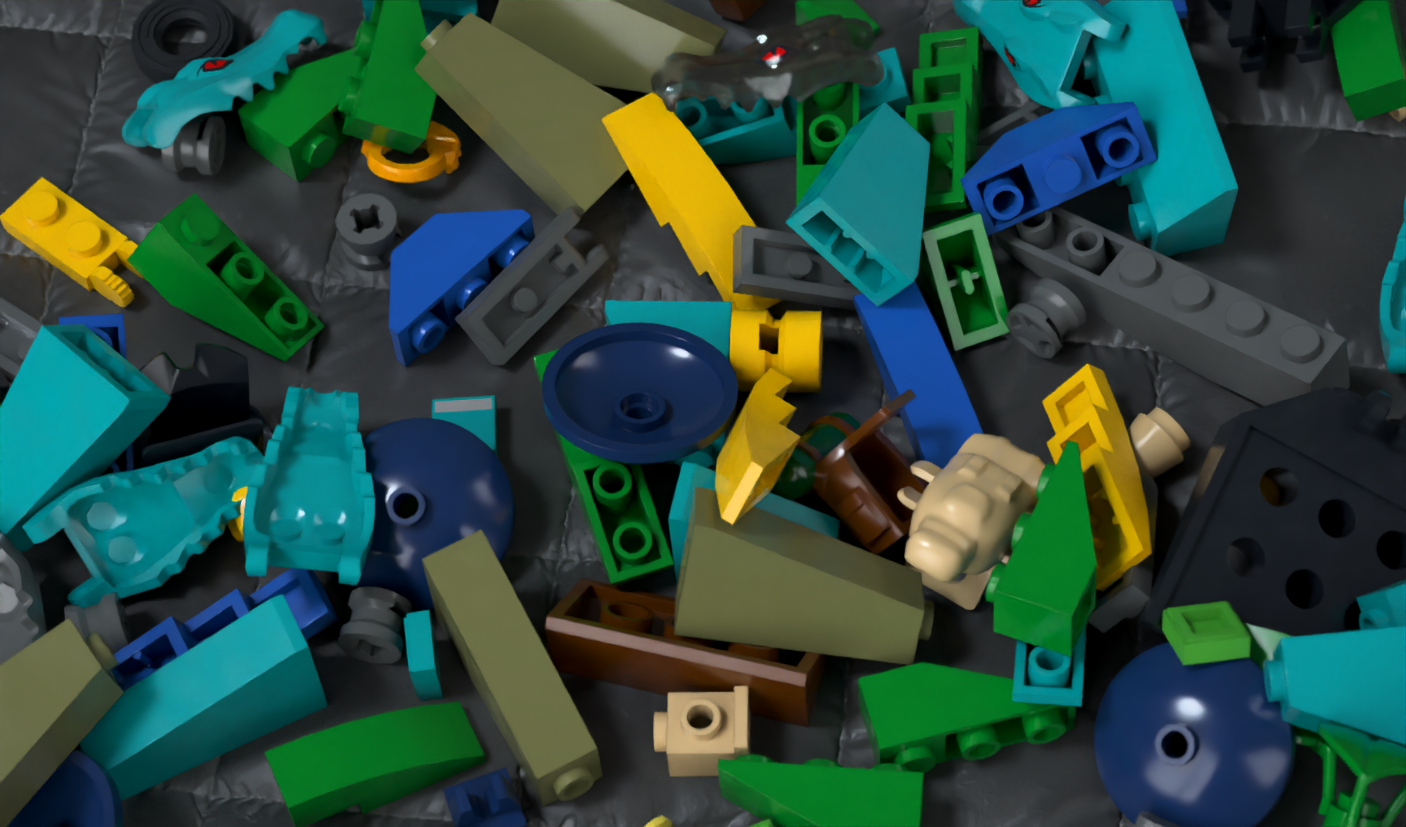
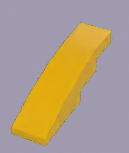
[601,91,783,311]
[1042,363,1152,592]
[715,368,801,525]

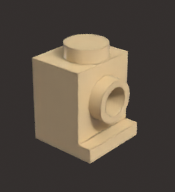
[654,686,751,777]

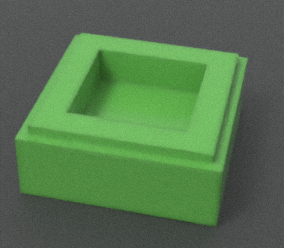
[1162,601,1251,665]

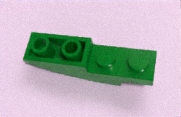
[533,348,674,587]

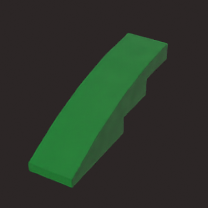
[905,27,984,213]

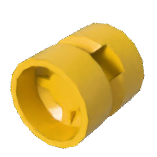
[730,309,823,394]

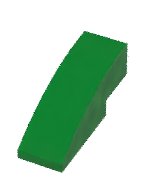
[1330,0,1406,122]
[264,701,486,827]

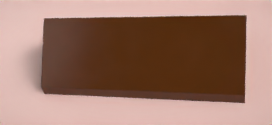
[545,578,829,728]

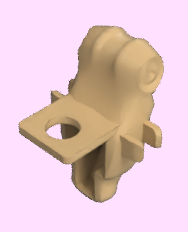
[897,433,1046,610]

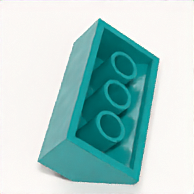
[1078,0,1238,256]

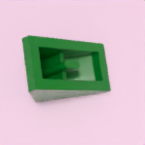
[919,211,1010,351]

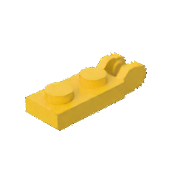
[0,177,147,308]

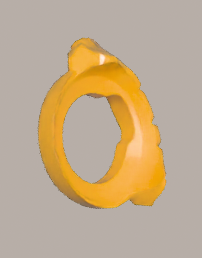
[361,121,462,183]

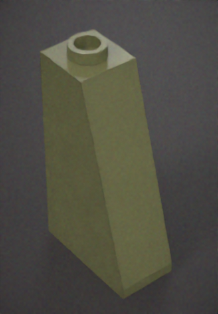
[491,0,729,99]
[414,12,628,216]
[674,487,934,665]
[422,530,603,807]
[0,618,124,827]

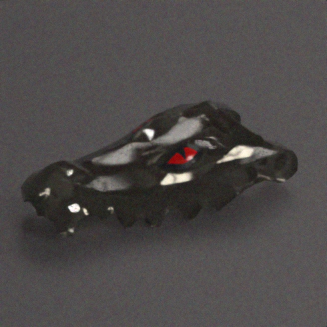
[650,15,884,112]

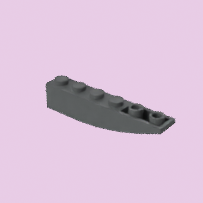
[992,206,1350,406]

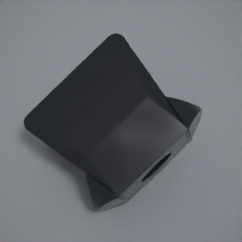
[139,342,274,467]

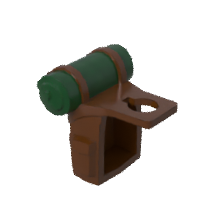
[770,389,928,555]

